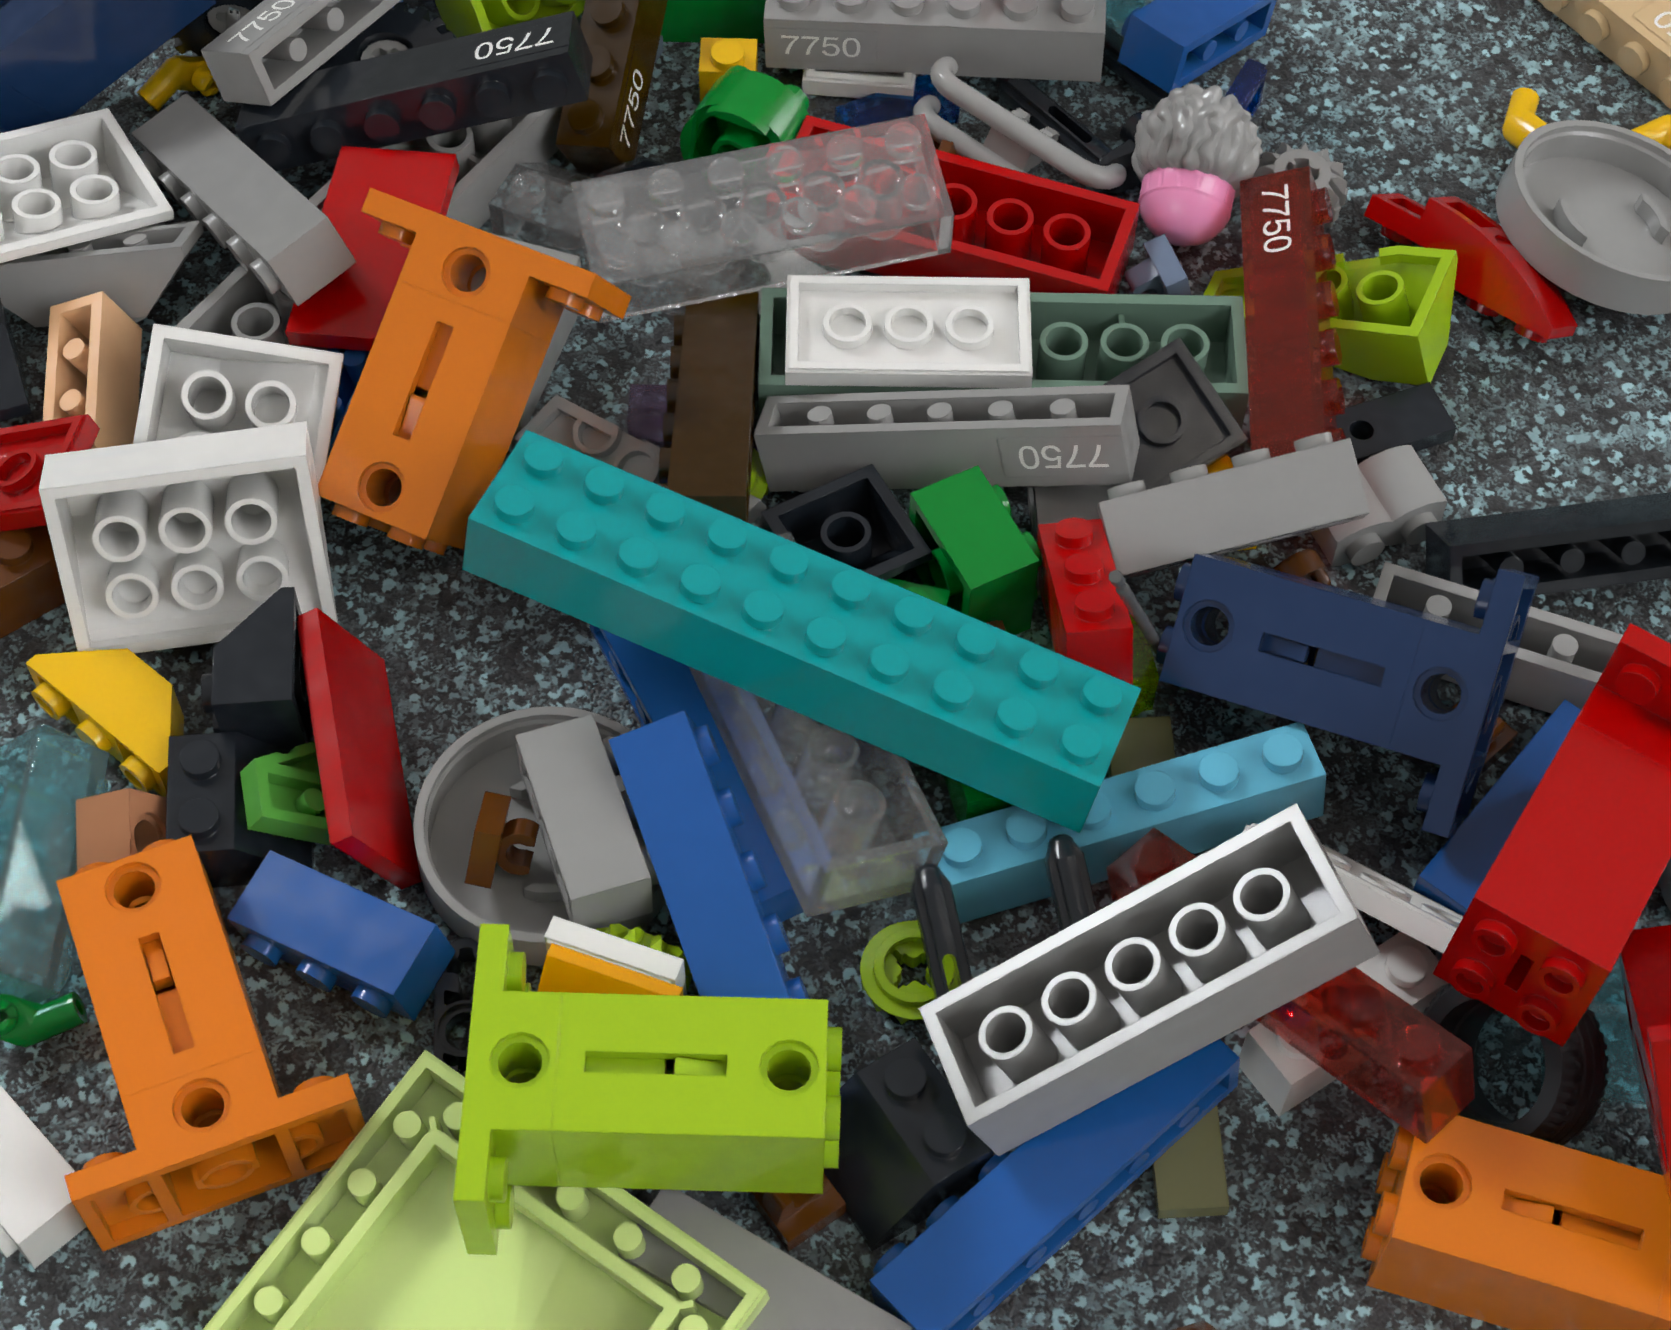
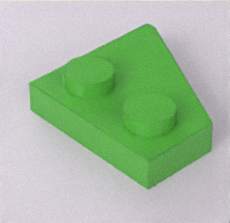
[240,741,333,846]

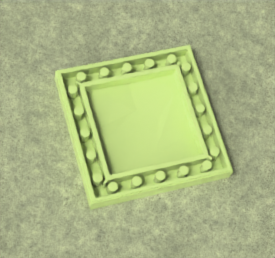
[203,1050,770,1330]

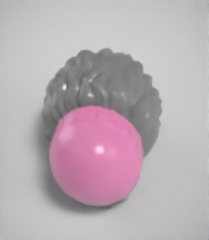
[1132,83,1263,247]

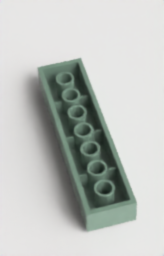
[758,288,1250,429]

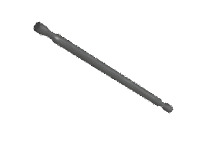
[1109,570,1163,666]

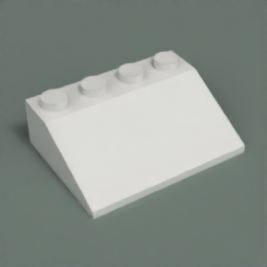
[0,108,174,263]
[133,323,344,502]
[39,421,338,654]

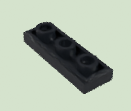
[1263,382,1457,464]

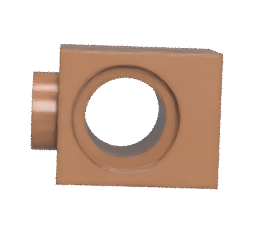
[76,788,167,871]

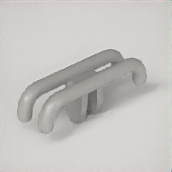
[913,56,1127,190]

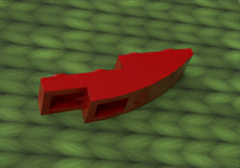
[1364,193,1578,343]

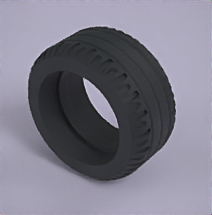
[1412,983,1609,1146]

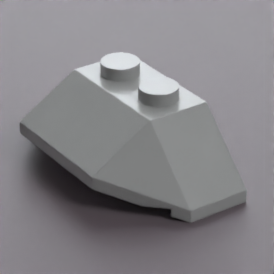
[0,220,204,327]

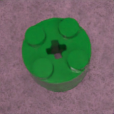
[680,65,809,205]

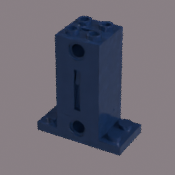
[0,0,216,133]
[1156,554,1540,838]

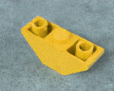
[25,648,184,797]

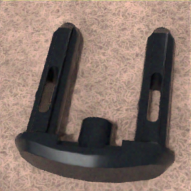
[995,24,1184,195]
[911,834,1097,1079]

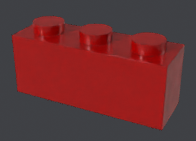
[1038,517,1133,685]

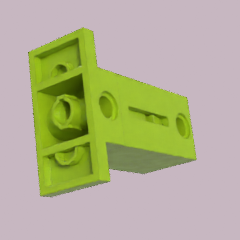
[453,924,842,1255]

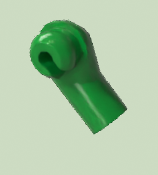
[0,992,87,1047]

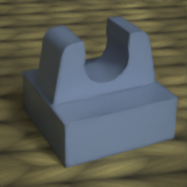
[1124,234,1192,295]

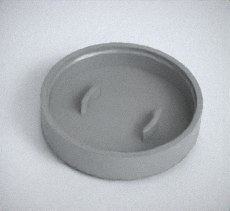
[1495,120,1671,315]
[414,706,666,966]

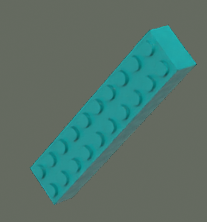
[462,429,1141,833]

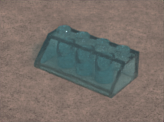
[0,723,110,1003]

